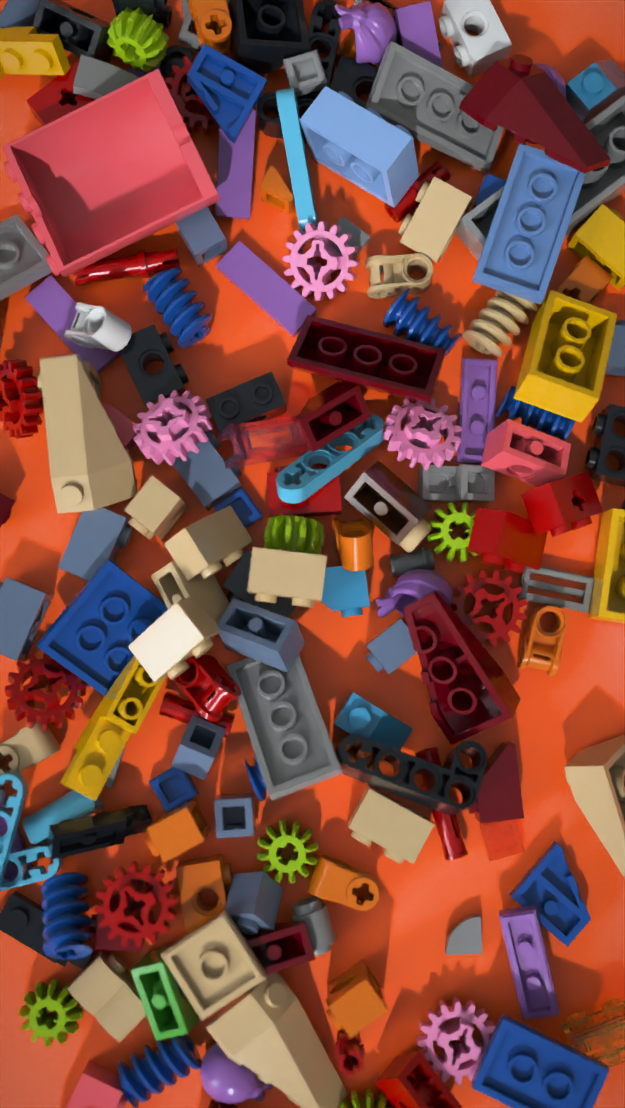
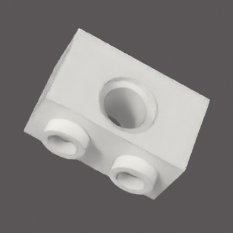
[439,0,512,78]

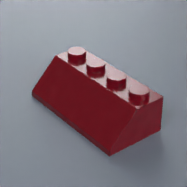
[287,315,446,405]

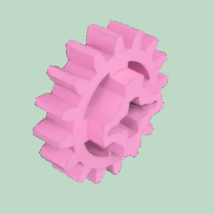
[283,221,361,300]
[133,390,213,466]
[383,398,462,470]
[416,997,495,1085]

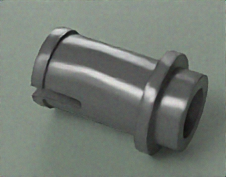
[389,546,435,577]

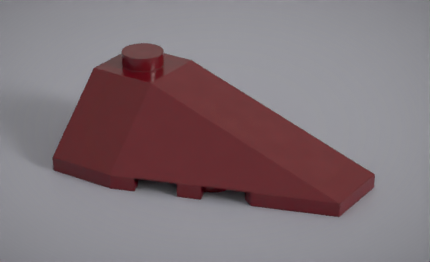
[459,54,611,174]
[403,590,521,745]

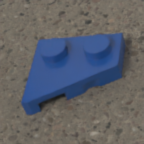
[187,44,267,144]
[509,841,591,947]

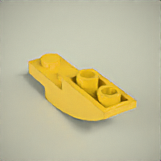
[0,26,71,80]
[60,656,166,801]

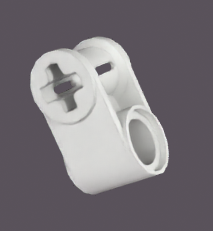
[64,302,132,352]

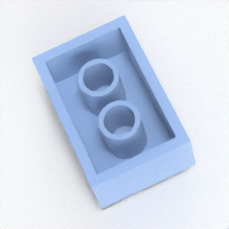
[300,86,419,208]

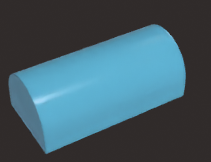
[22,790,104,845]

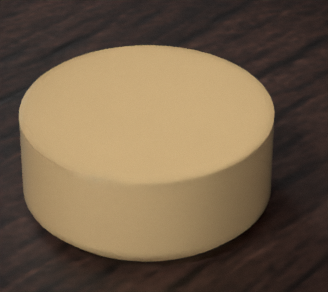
[399,518,432,553]

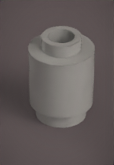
[291,896,337,956]

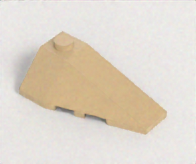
[39,354,138,514]
[564,734,625,878]
[206,972,348,1108]

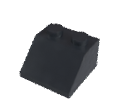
[228,0,310,75]

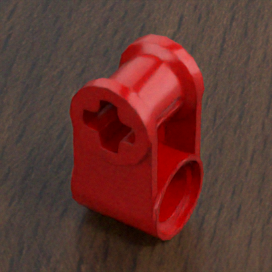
[174,654,241,722]

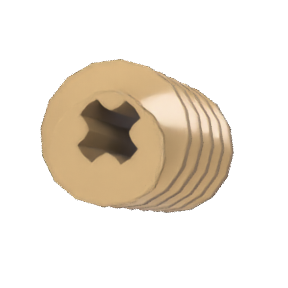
[463,290,538,357]

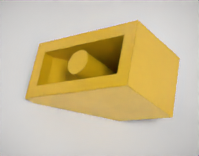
[567,203,625,291]

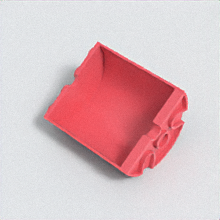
[2,69,220,277]

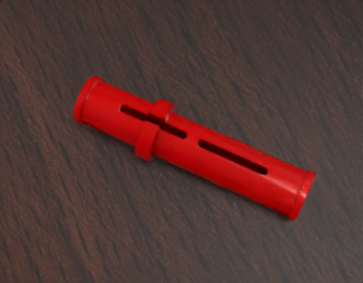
[73,247,180,286]
[415,747,468,860]

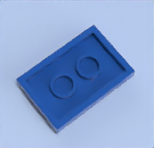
[471,1013,610,1108]

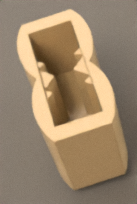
[68,950,146,1042]

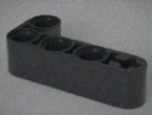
[257,0,342,144]
[335,734,487,815]

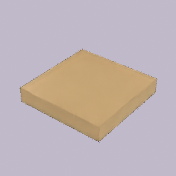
[161,910,267,1020]

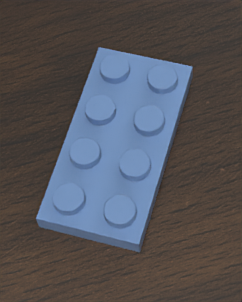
[472,143,586,305]

